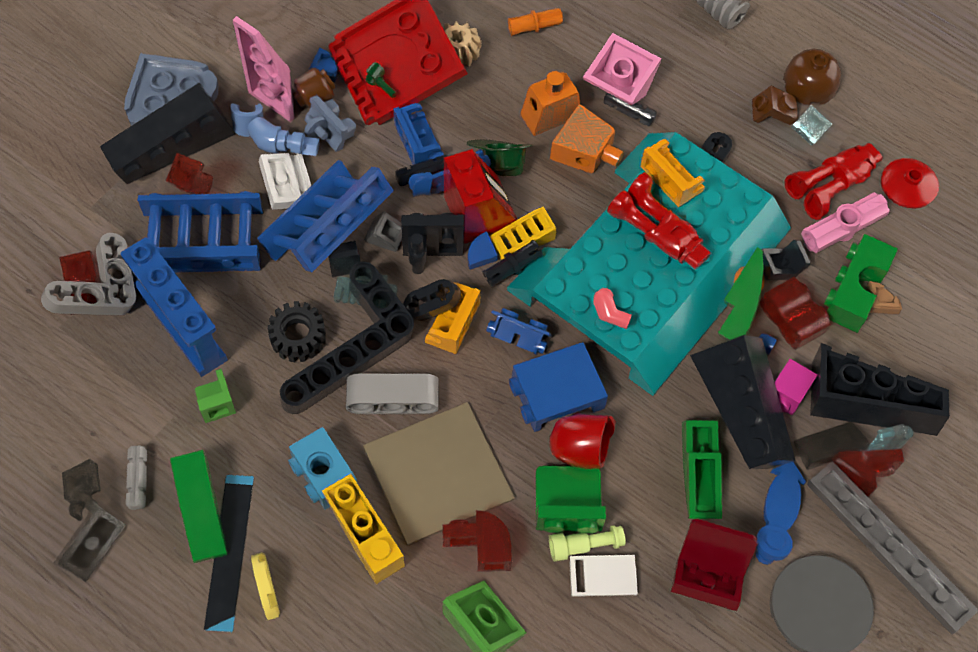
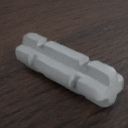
[126,445,147,510]

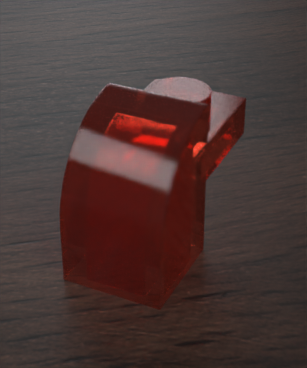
[443,510,512,572]

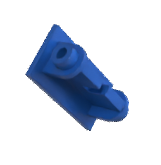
[486,308,552,355]

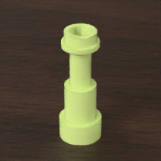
[549,525,626,562]

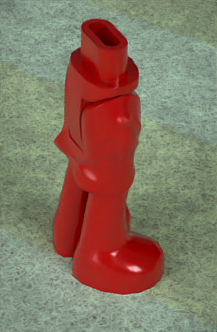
[784,143,883,220]
[607,172,711,270]

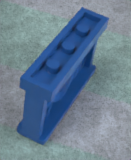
[121,237,228,377]

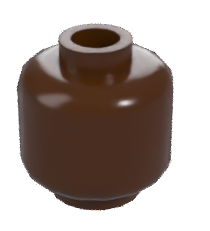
[292,68,336,108]

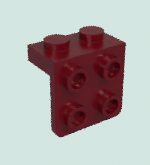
[671,519,758,611]

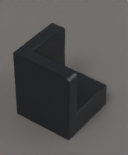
[328,241,361,277]

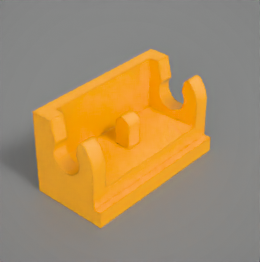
[640,139,705,207]
[425,282,481,354]

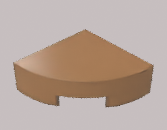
[866,281,902,314]

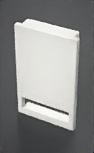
[569,555,638,597]

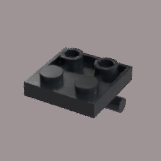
[401,213,464,274]

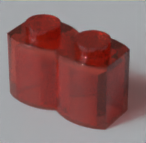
[759,277,831,350]

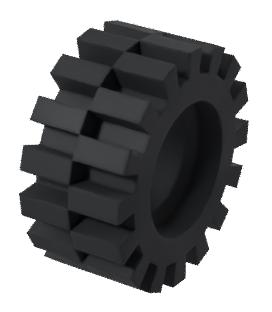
[267,301,326,362]

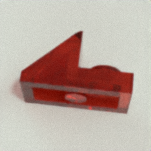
[830,449,904,497]

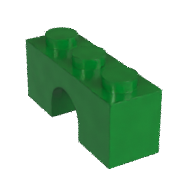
[824,234,898,333]

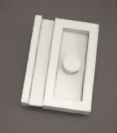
[259,153,311,210]

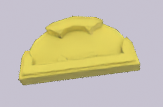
[251,552,280,620]

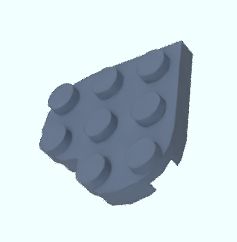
[124,53,219,126]

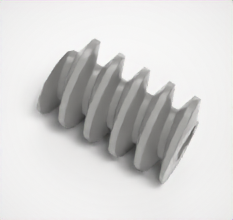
[695,0,750,30]

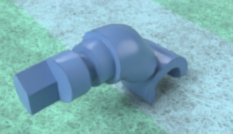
[231,103,320,156]

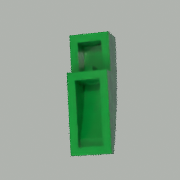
[718,247,763,341]
[682,420,722,519]
[170,450,227,563]

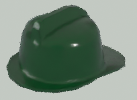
[467,140,532,176]

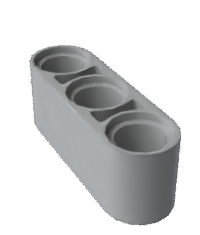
[346,374,439,414]

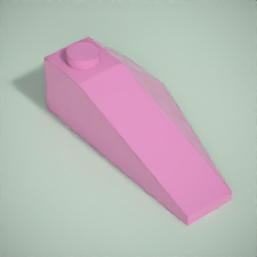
[233,16,295,122]

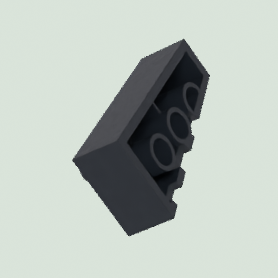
[100,83,236,185]

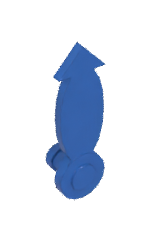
[756,462,806,565]

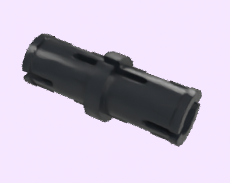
[482,240,543,287]

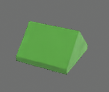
[443,581,526,652]

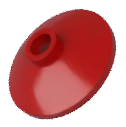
[881,158,939,209]

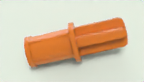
[508,8,563,36]

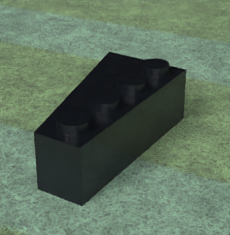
[690,335,796,469]
[810,343,950,436]

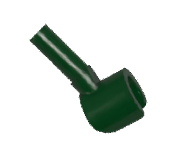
[366,62,397,98]

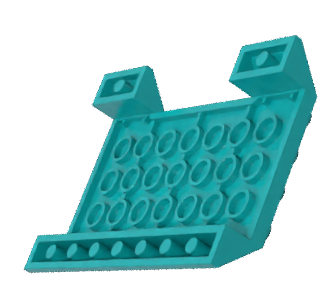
[507,132,791,396]

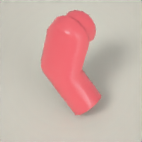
[593,288,632,329]

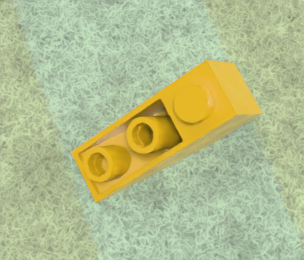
[322,474,405,584]

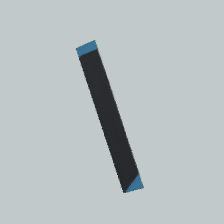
[204,475,254,632]

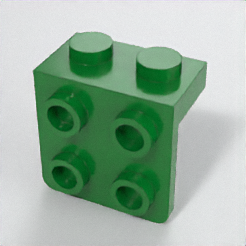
[535,466,606,534]

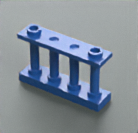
[257,160,394,272]
[138,191,263,272]

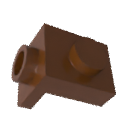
[752,85,798,125]

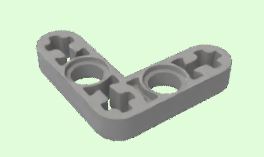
[41,233,136,315]

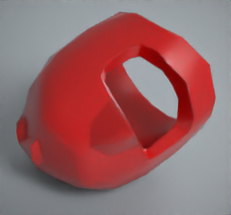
[549,412,616,469]

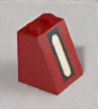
[444,149,518,244]

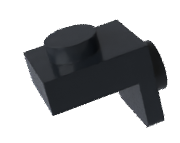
[761,240,810,280]

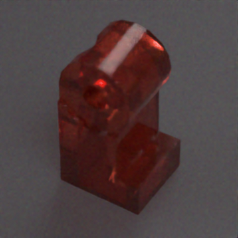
[165,153,213,194]

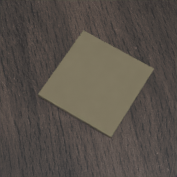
[363,402,515,546]

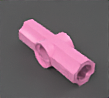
[801,192,890,253]

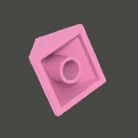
[583,33,661,105]

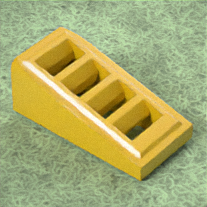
[489,207,556,260]

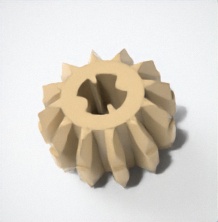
[443,21,481,67]

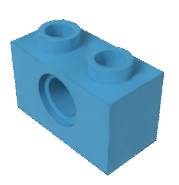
[288,427,357,510]

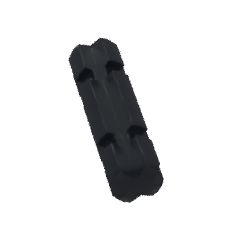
[603,92,657,126]
[395,154,448,186]

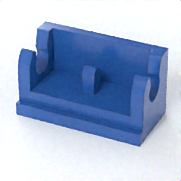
[393,103,444,164]

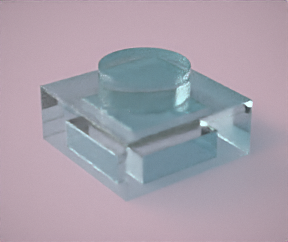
[791,105,832,145]

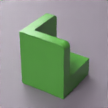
[195,369,236,423]

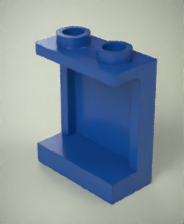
[509,342,608,432]

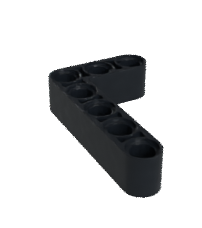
[280,262,414,414]

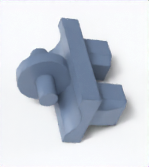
[304,95,356,152]

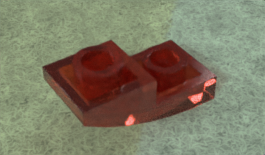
[59,250,98,315]

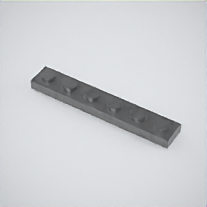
[807,461,978,635]

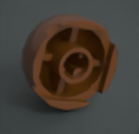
[783,48,841,105]

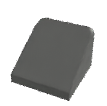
[364,211,402,252]

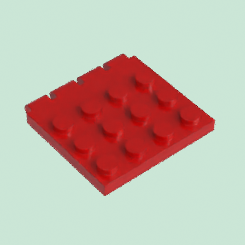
[328,0,468,125]

